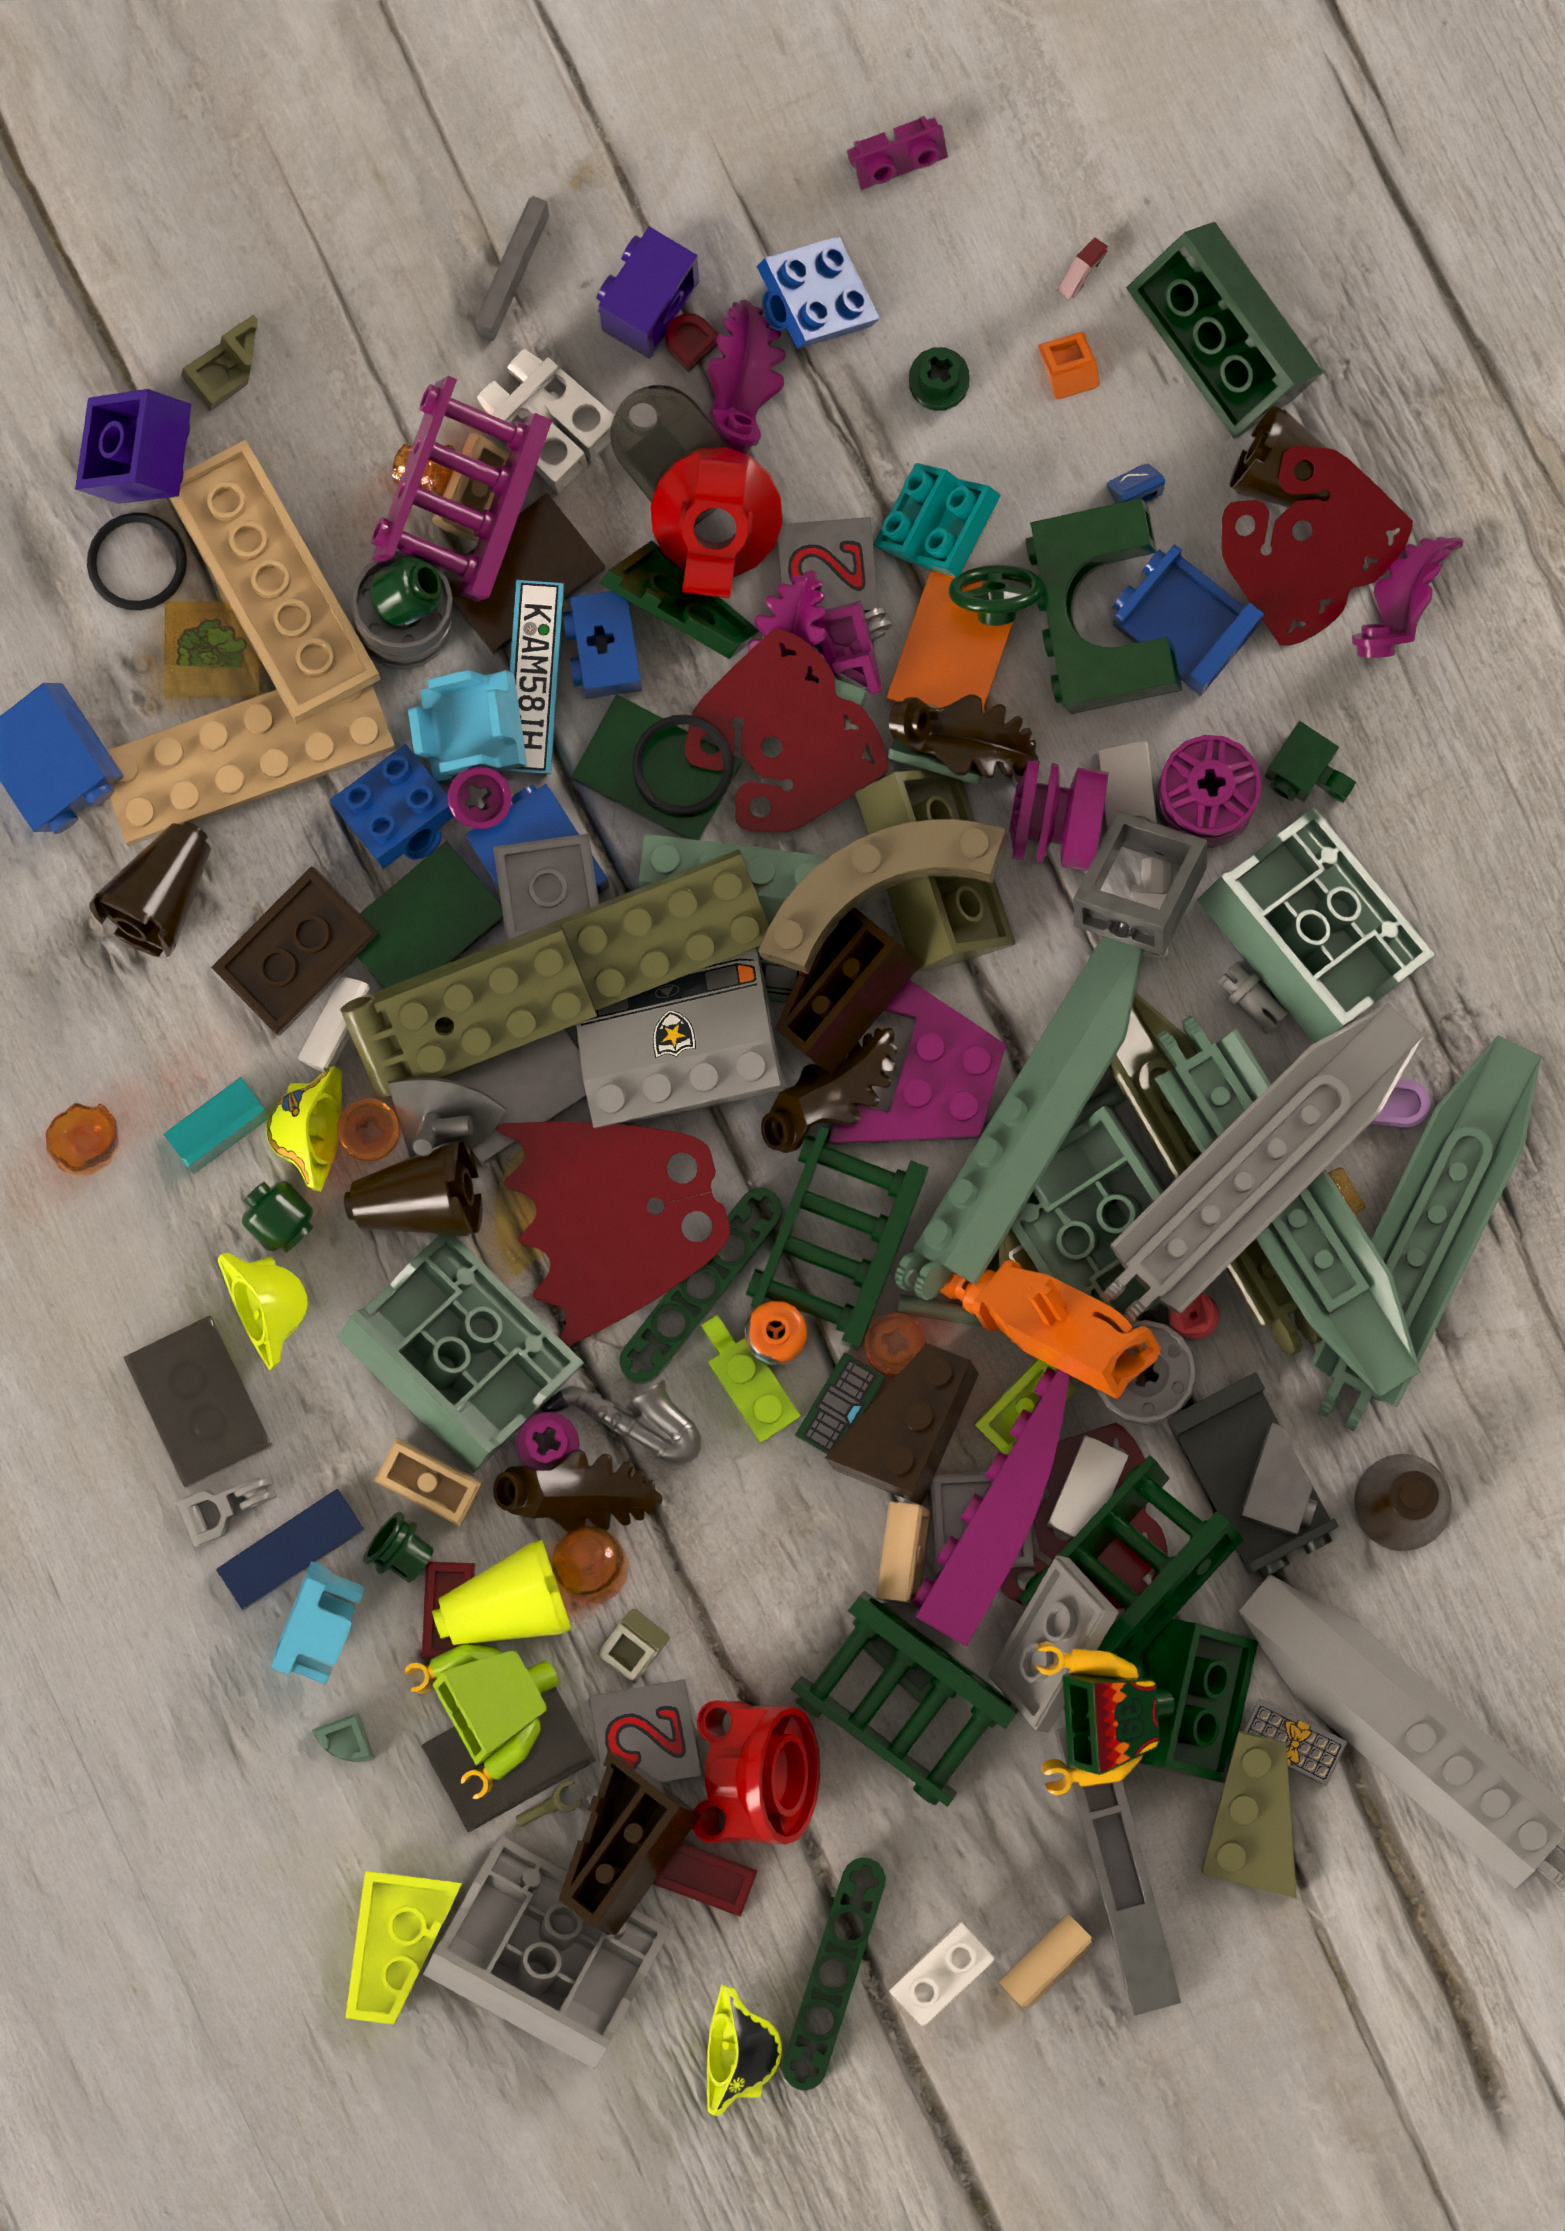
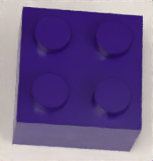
[596,226,699,359]
[75,389,192,504]

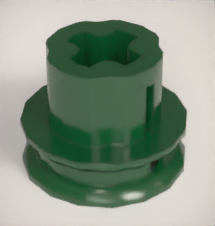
[909,347,970,411]
[363,1511,434,1583]

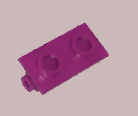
[847,116,948,190]

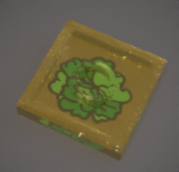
[164,601,261,698]

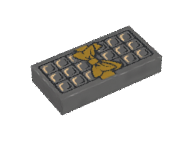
[1243,1698,1348,1786]

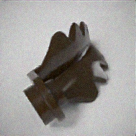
[889,694,1038,778]
[761,1027,898,1153]
[493,1450,663,1534]

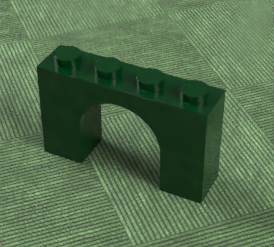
[1026,498,1182,714]

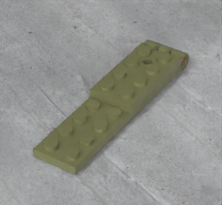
[340,849,769,1097]

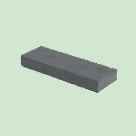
[475,195,549,341]

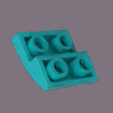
[873,463,1001,578]

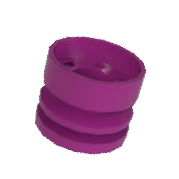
[1156,735,1261,848]
[1009,759,1109,871]

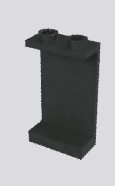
[1167,1372,1339,1577]

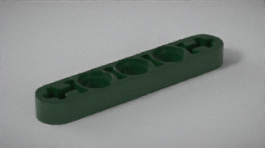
[620,1188,782,1384]
[782,1857,886,2091]

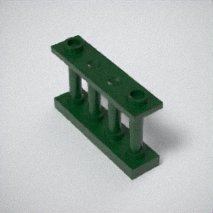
[746,1126,929,1351]
[1018,1455,1243,1663]
[791,1590,1018,1807]

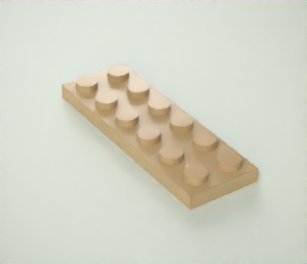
[169,439,381,724]
[107,684,396,846]

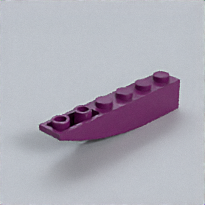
[911,1367,1070,1646]

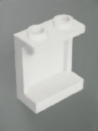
[887,1921,994,2026]

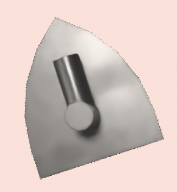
[388,1078,507,1158]

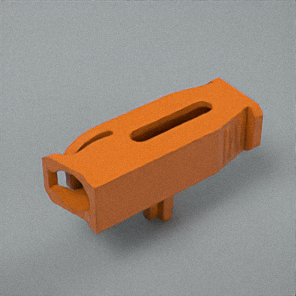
[972,1260,1161,1400]

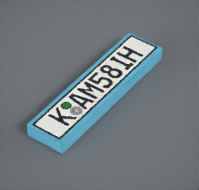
[506,580,565,774]

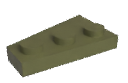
[1201,1730,1297,1898]

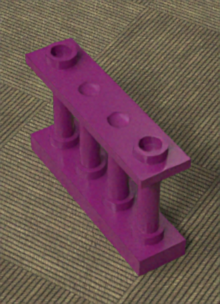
[371,376,552,602]

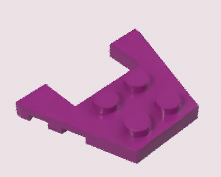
[829,980,1006,1145]

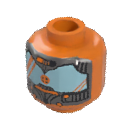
[745,1301,807,1366]

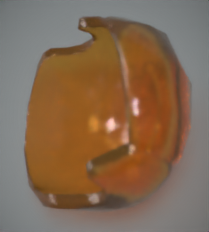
[45,1103,119,1176]
[552,1526,629,1604]

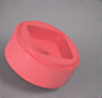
[1168,1292,1220,1341]

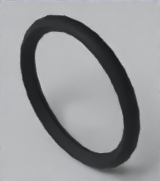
[87,513,187,610]
[632,715,733,816]

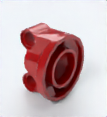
[650,447,783,599]
[692,1700,820,1845]

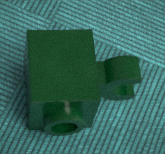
[1264,721,1356,803]

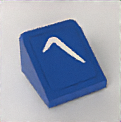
[1107,463,1166,503]

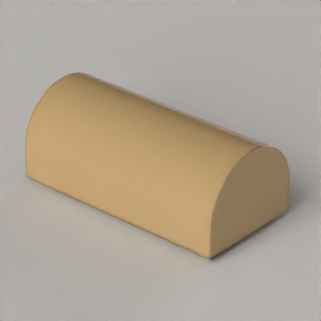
[432,434,510,541]
[374,1437,484,1526]
[876,1502,932,1605]
[998,1913,1094,2010]

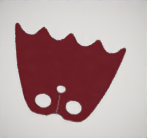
[495,1122,730,1346]

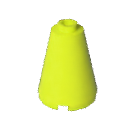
[432,1540,572,1645]

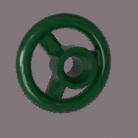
[948,565,1044,626]

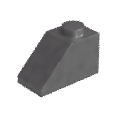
[1239,1423,1317,1536]

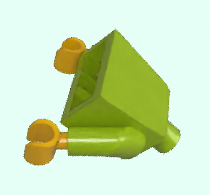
[404,1644,559,1799]

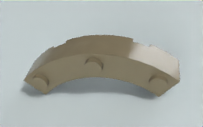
[759,819,1008,974]

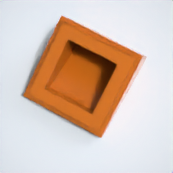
[1038,331,1100,399]

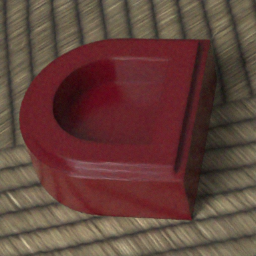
[665,313,719,373]

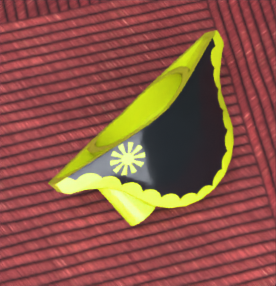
[707,1984,782,2116]

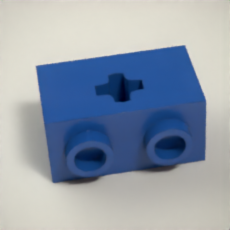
[563,591,642,699]

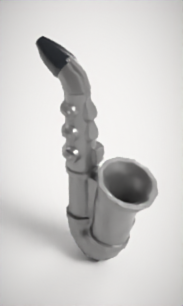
[541,1379,701,1465]

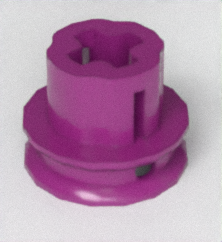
[448,767,512,829]
[516,1412,580,1470]

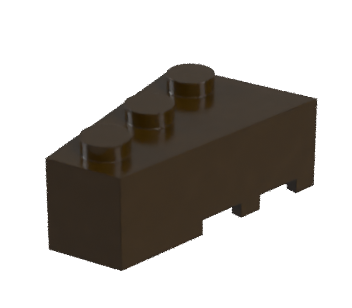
[775,907,923,1074]
[825,1343,979,1505]
[558,1751,701,1935]

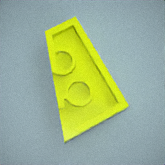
[345,1871,463,2024]

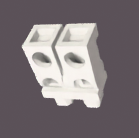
[477,349,621,495]

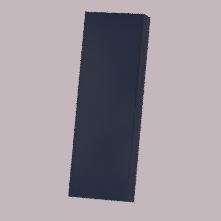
[216,1489,365,1610]

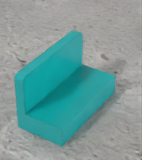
[163,1077,269,1174]

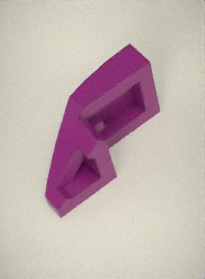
[814,601,882,694]

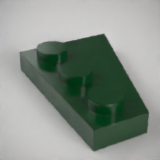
[600,540,759,659]

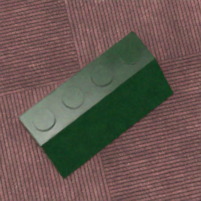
[1126,221,1323,438]

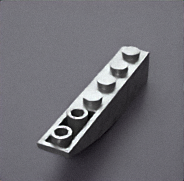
[1055,1727,1181,2016]

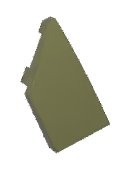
[181,315,258,411]

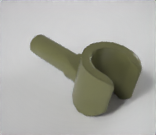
[515,1781,583,1827]

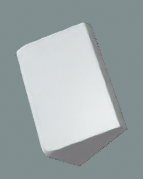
[1098,741,1157,831]
[298,977,372,1073]
[1046,1435,1129,1537]

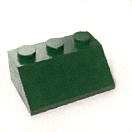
[1138,1619,1258,1783]

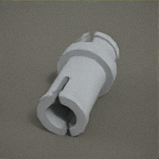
[1216,961,1288,1034]

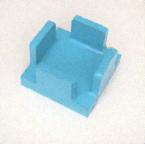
[408,670,527,785]
[271,1561,364,1684]

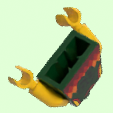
[1035,1642,1175,1795]

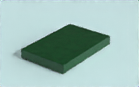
[571,694,742,840]
[358,841,504,989]

